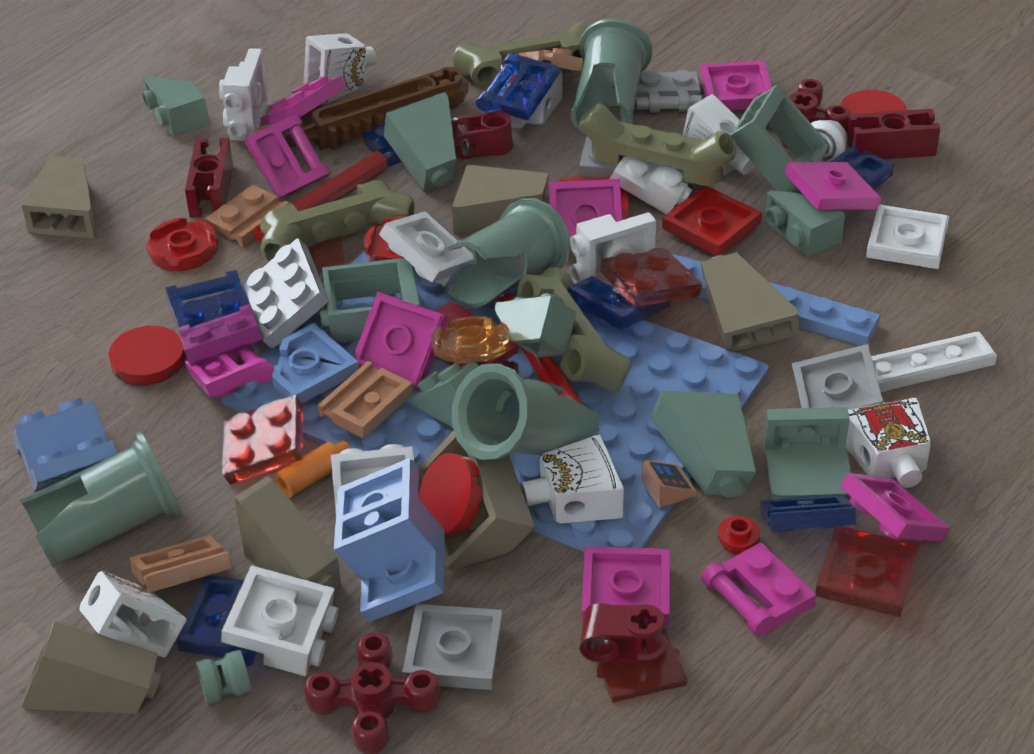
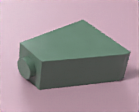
[384,92,456,192]
[651,391,756,497]

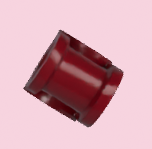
[451,111,513,159]
[579,603,667,664]

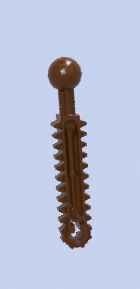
[249,67,468,159]

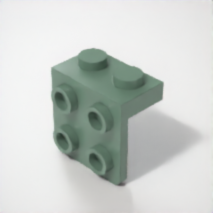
[763,407,852,501]

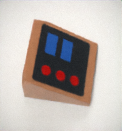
[642,460,697,508]

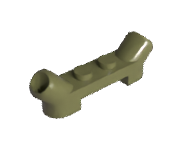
[453,22,589,88]
[579,104,736,186]
[260,180,415,262]
[517,267,632,393]

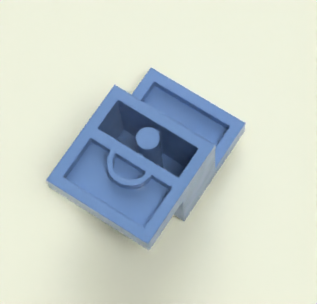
[12,398,118,493]
[334,458,445,622]

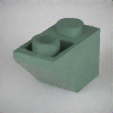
[142,76,209,137]
[764,190,845,257]
[494,293,577,357]
[409,361,479,428]

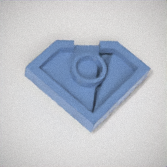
[272,323,359,407]

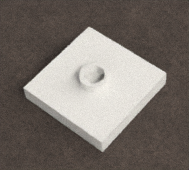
[866,205,949,269]

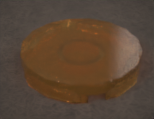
[431,316,511,363]

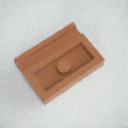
[515,48,583,73]
[205,184,290,248]
[318,361,413,439]
[129,535,232,593]

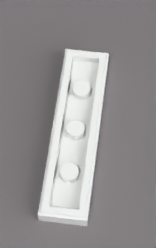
[871,331,997,392]

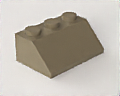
[419,430,535,570]

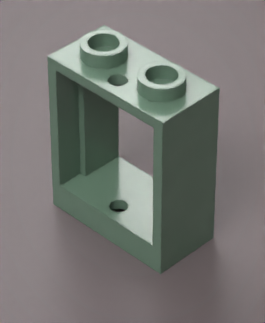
[730,85,829,193]
[320,258,420,343]

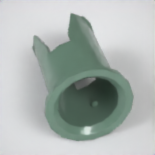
[571,18,653,134]
[448,198,571,309]
[452,364,600,460]
[20,431,182,568]

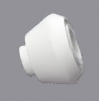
[811,120,847,162]

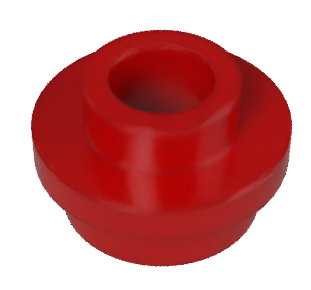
[718,516,760,555]

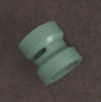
[196,649,251,705]

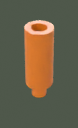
[274,440,351,498]

